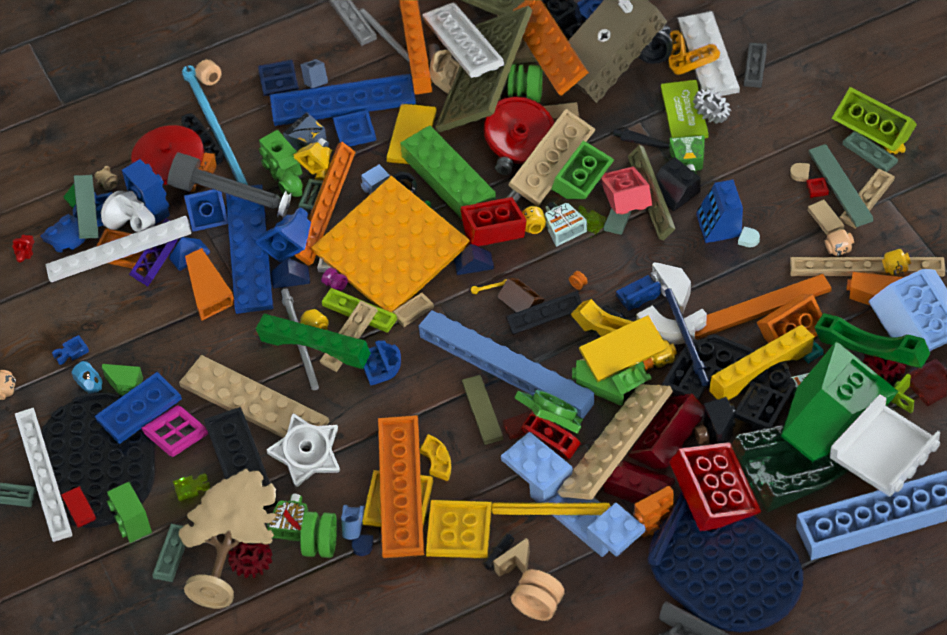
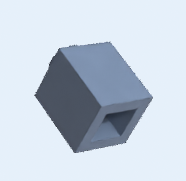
[301,59,328,88]

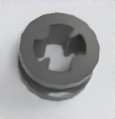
[495,157,513,175]

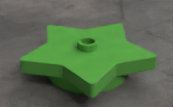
[515,390,583,434]

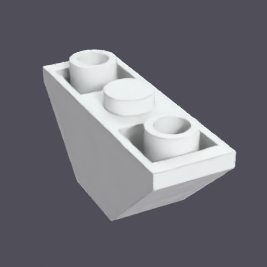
[651,262,691,314]

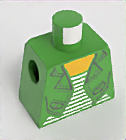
[670,135,705,174]

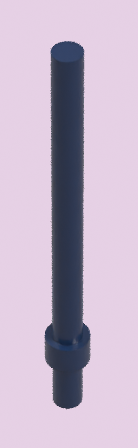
[664,288,709,386]

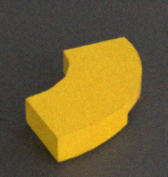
[420,434,452,481]

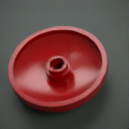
[484,97,555,164]
[131,125,204,185]

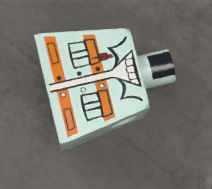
[545,202,587,247]

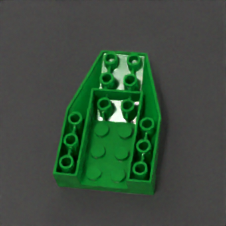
[781,342,899,462]

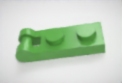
[612,361,651,395]

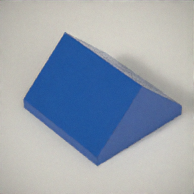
[184,189,228,232]

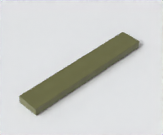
[628,145,676,240]

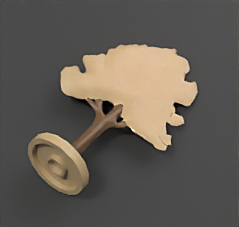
[178,469,276,609]

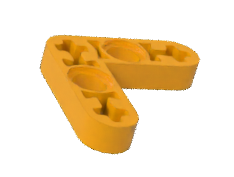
[668,30,720,75]

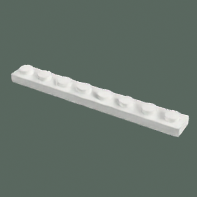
[46,216,191,282]
[15,408,73,542]

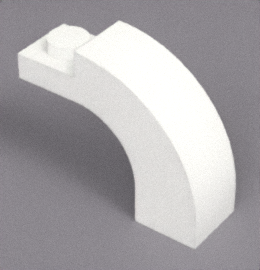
[636,305,707,345]

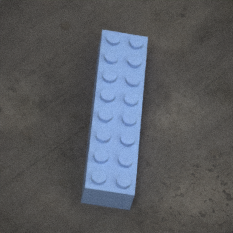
[796,471,947,560]

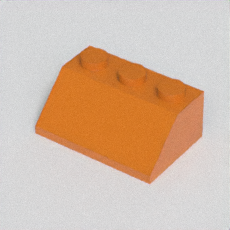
[756,294,823,343]

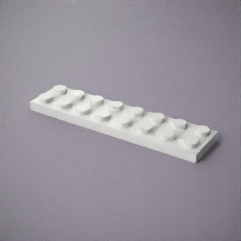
[422,2,504,78]

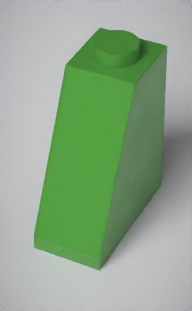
[572,360,624,405]

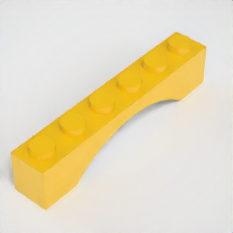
[709,324,815,400]

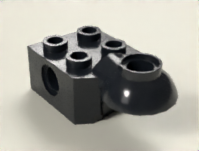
[541,0,583,41]

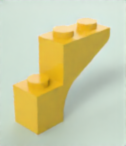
[571,299,633,337]

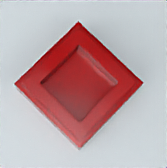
[806,177,829,198]

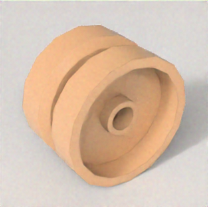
[511,569,565,621]

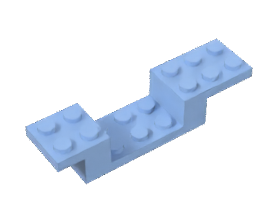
[501,432,645,557]

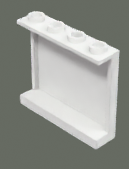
[830,395,940,497]

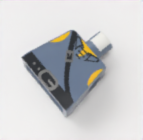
[283,112,329,150]

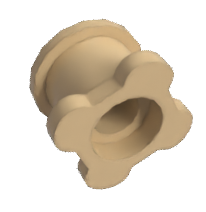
[95,166,119,190]

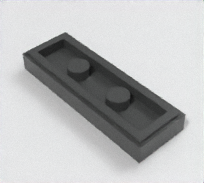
[744,43,767,88]

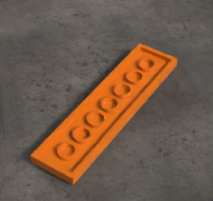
[513,0,589,96]
[378,415,424,558]

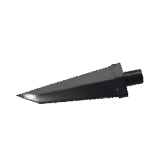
[613,128,670,148]

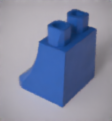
[256,208,311,262]

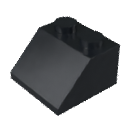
[656,157,701,212]
[704,397,736,445]

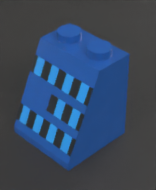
[696,179,743,243]

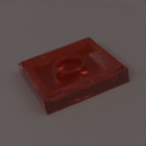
[904,358,947,407]

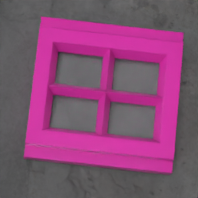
[142,405,209,457]

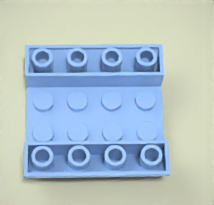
[868,269,947,366]

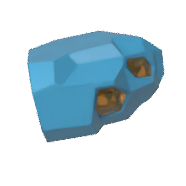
[71,361,102,393]

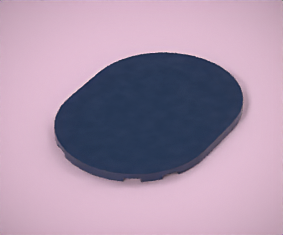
[649,506,803,632]

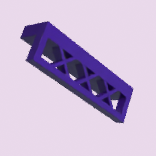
[129,218,179,287]

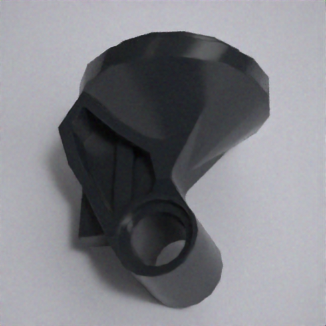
[638,17,673,64]

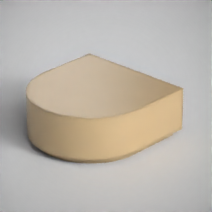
[790,163,810,182]

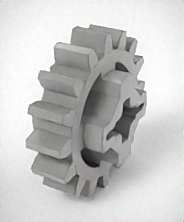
[693,88,731,124]

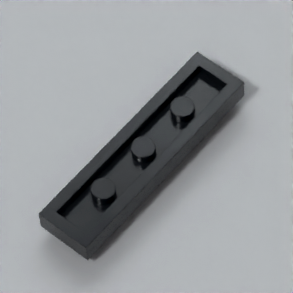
[506,291,582,335]

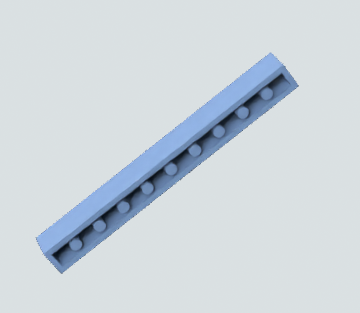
[419,310,594,418]

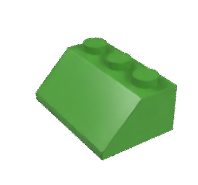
[551,140,614,199]

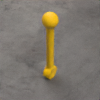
[471,279,507,294]

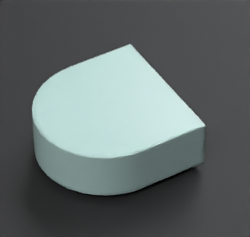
[738,227,760,247]

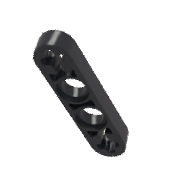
[181,113,224,165]

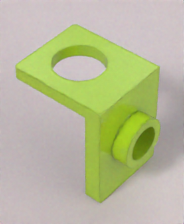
[891,373,914,413]

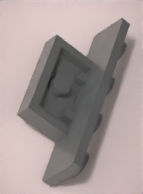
[659,602,729,635]

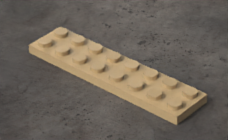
[179,355,329,450]
[558,384,673,500]

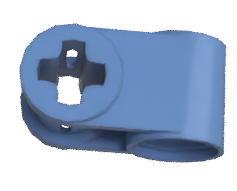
[341,505,365,539]

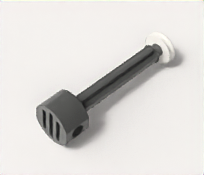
[167,152,292,217]

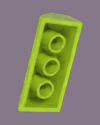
[832,87,917,151]

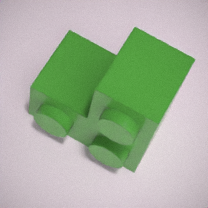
[106,482,152,543]

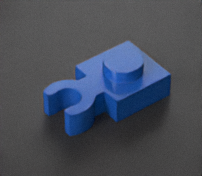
[52,335,89,365]

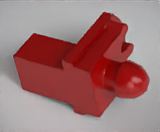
[12,235,34,262]

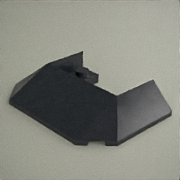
[662,334,796,434]

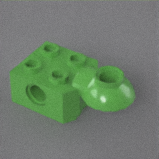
[259,130,303,197]

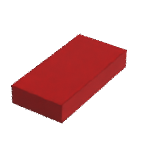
[61,486,96,527]

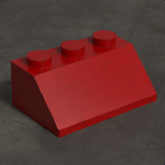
[460,197,527,246]

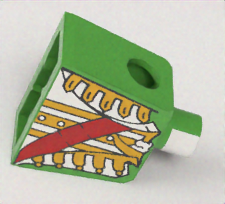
[267,494,308,541]

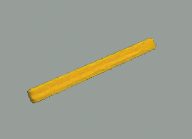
[492,502,611,515]

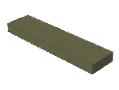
[462,375,503,445]

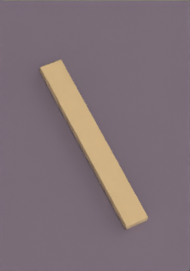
[790,257,945,276]

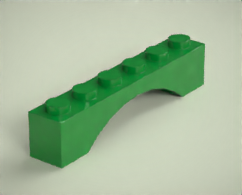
[814,313,931,368]
[256,314,371,369]

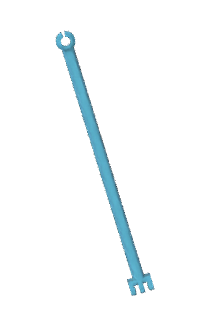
[182,65,248,185]

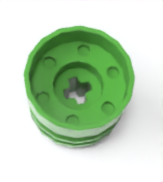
[506,64,543,103]

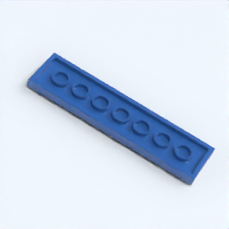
[270,74,416,126]
[226,185,273,314]

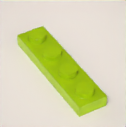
[322,288,397,333]

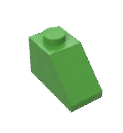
[102,364,143,396]

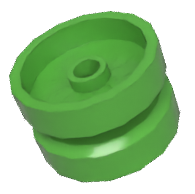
[301,511,337,558]

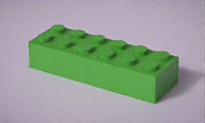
[400,125,496,219]

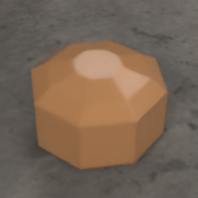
[695,426,710,446]

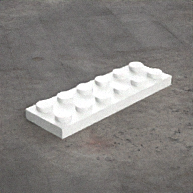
[678,11,739,96]

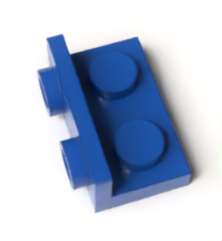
[616,275,661,311]

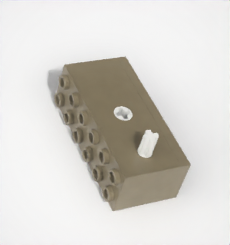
[568,0,667,103]

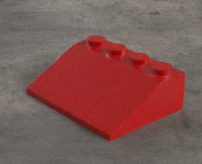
[670,443,761,531]

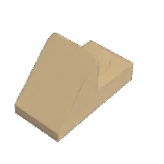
[494,539,530,577]

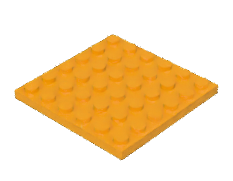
[311,176,470,313]

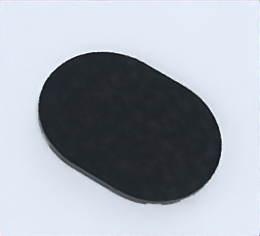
[37,392,155,528]

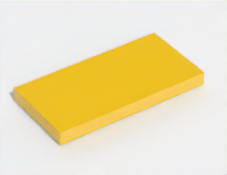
[386,104,437,164]
[579,315,667,383]

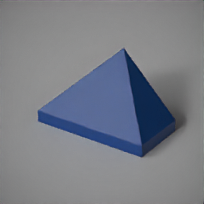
[169,237,211,271]

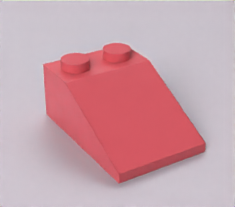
[600,166,652,214]

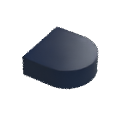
[352,535,374,556]

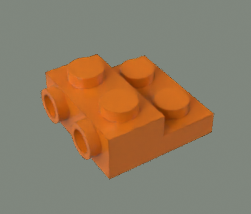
[633,486,674,538]

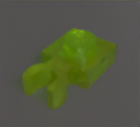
[578,206,607,234]
[173,474,211,501]

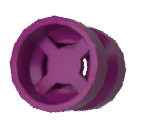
[321,267,348,292]

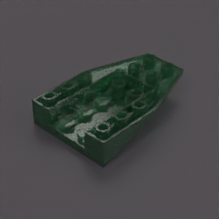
[731,425,849,512]

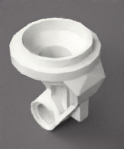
[101,191,155,232]

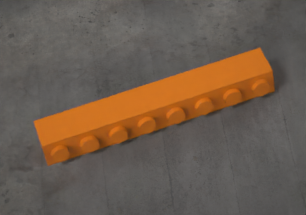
[399,0,432,95]

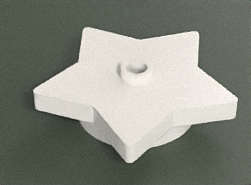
[267,414,340,487]

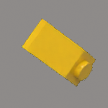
[294,142,328,174]

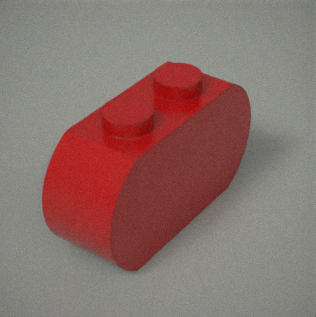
[521,411,581,461]

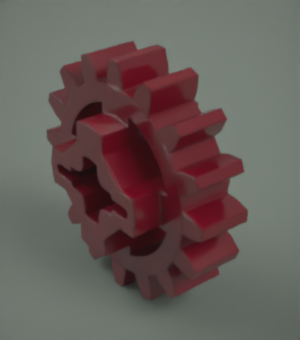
[863,354,906,382]
[228,542,273,579]

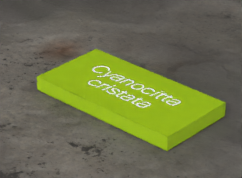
[661,80,708,138]

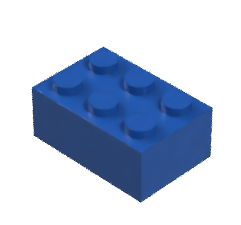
[122,159,170,224]

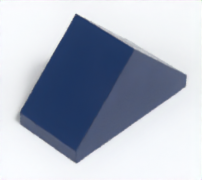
[454,244,494,275]
[271,258,310,289]

